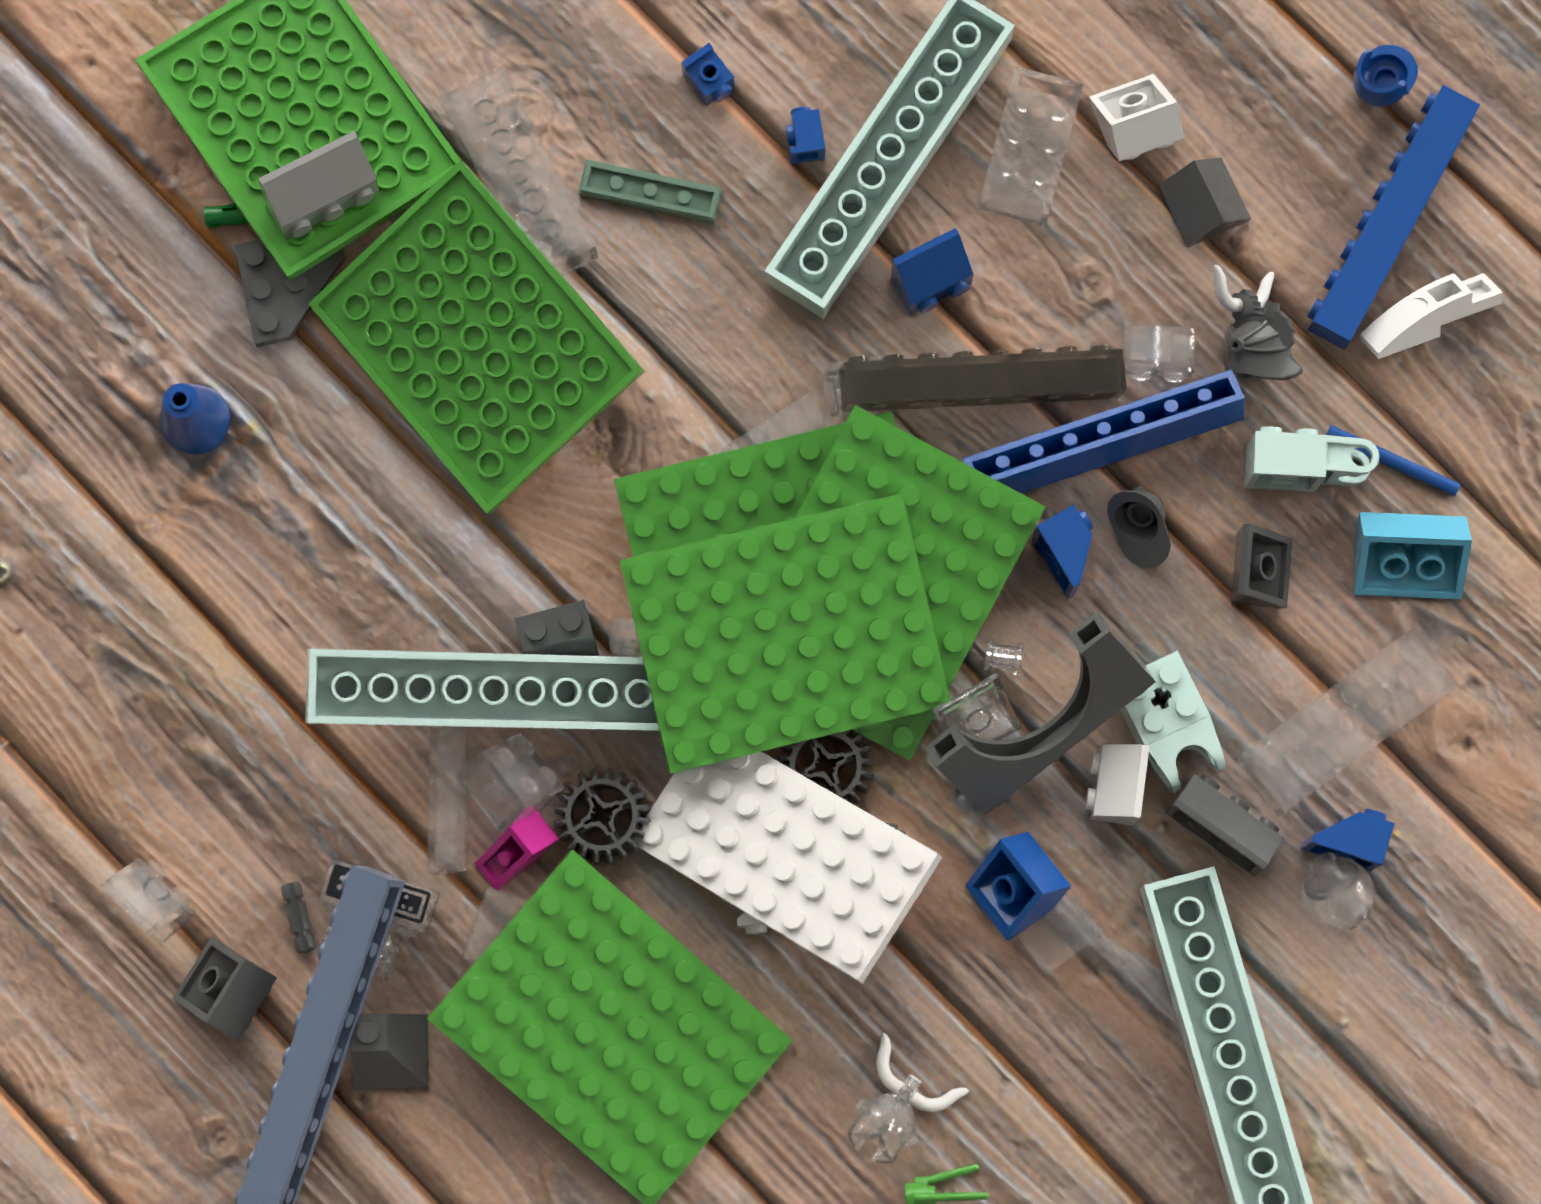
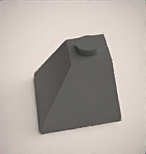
[350,1013,429,1090]

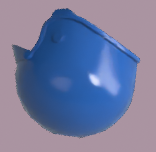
[1353,44,1418,107]

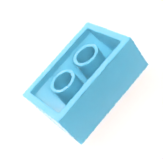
[1354,512,1472,600]

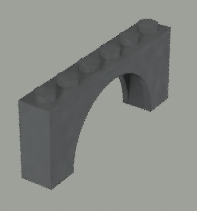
[926,612,1156,815]

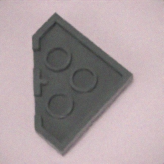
[235,239,346,347]

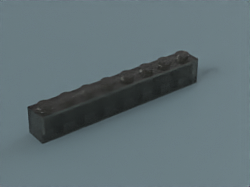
[838,345,1127,412]

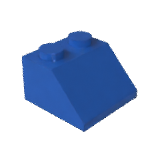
[891,228,974,315]
[1031,504,1093,599]
[1301,809,1395,872]
[965,832,1071,941]

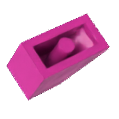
[474,811,559,892]

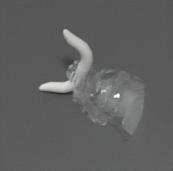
[848,1033,969,1164]

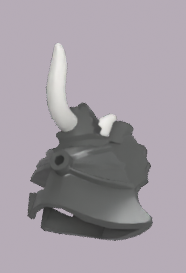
[1213,265,1303,380]

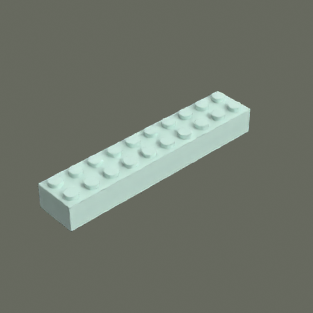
[765,0,1015,319]
[305,649,659,731]
[1139,866,1313,1204]

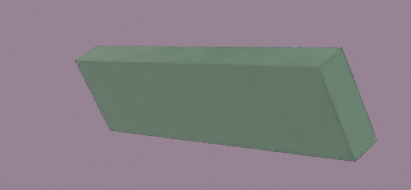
[578,159,722,224]

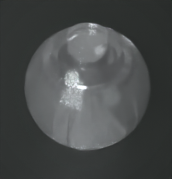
[1301,852,1375,930]

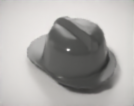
[1107,486,1171,568]

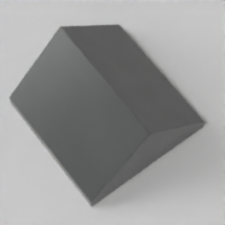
[1158,157,1251,248]
[1231,524,1292,608]

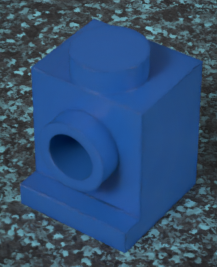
[681,43,735,105]
[786,107,825,164]

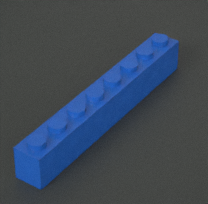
[1307,85,1481,350]
[963,369,1245,494]

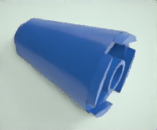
[159,383,231,455]

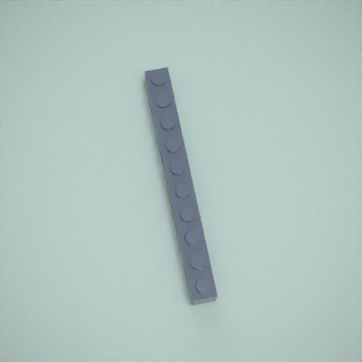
[235,865,406,1204]

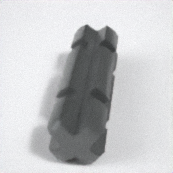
[281,882,316,953]

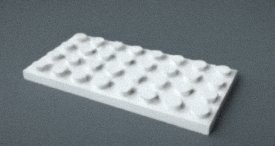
[633,752,942,984]

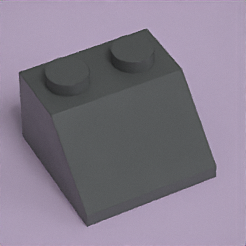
[514,600,599,656]
[172,937,277,1040]

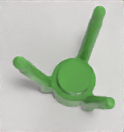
[905,1164,989,1204]

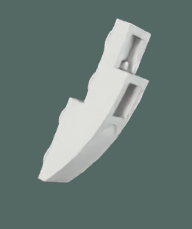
[1360,273,1503,359]

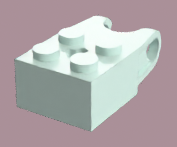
[1244,426,1379,492]
[1120,651,1226,793]

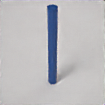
[1326,425,1461,497]

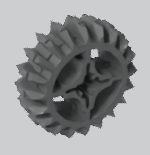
[778,730,874,805]
[554,768,651,866]

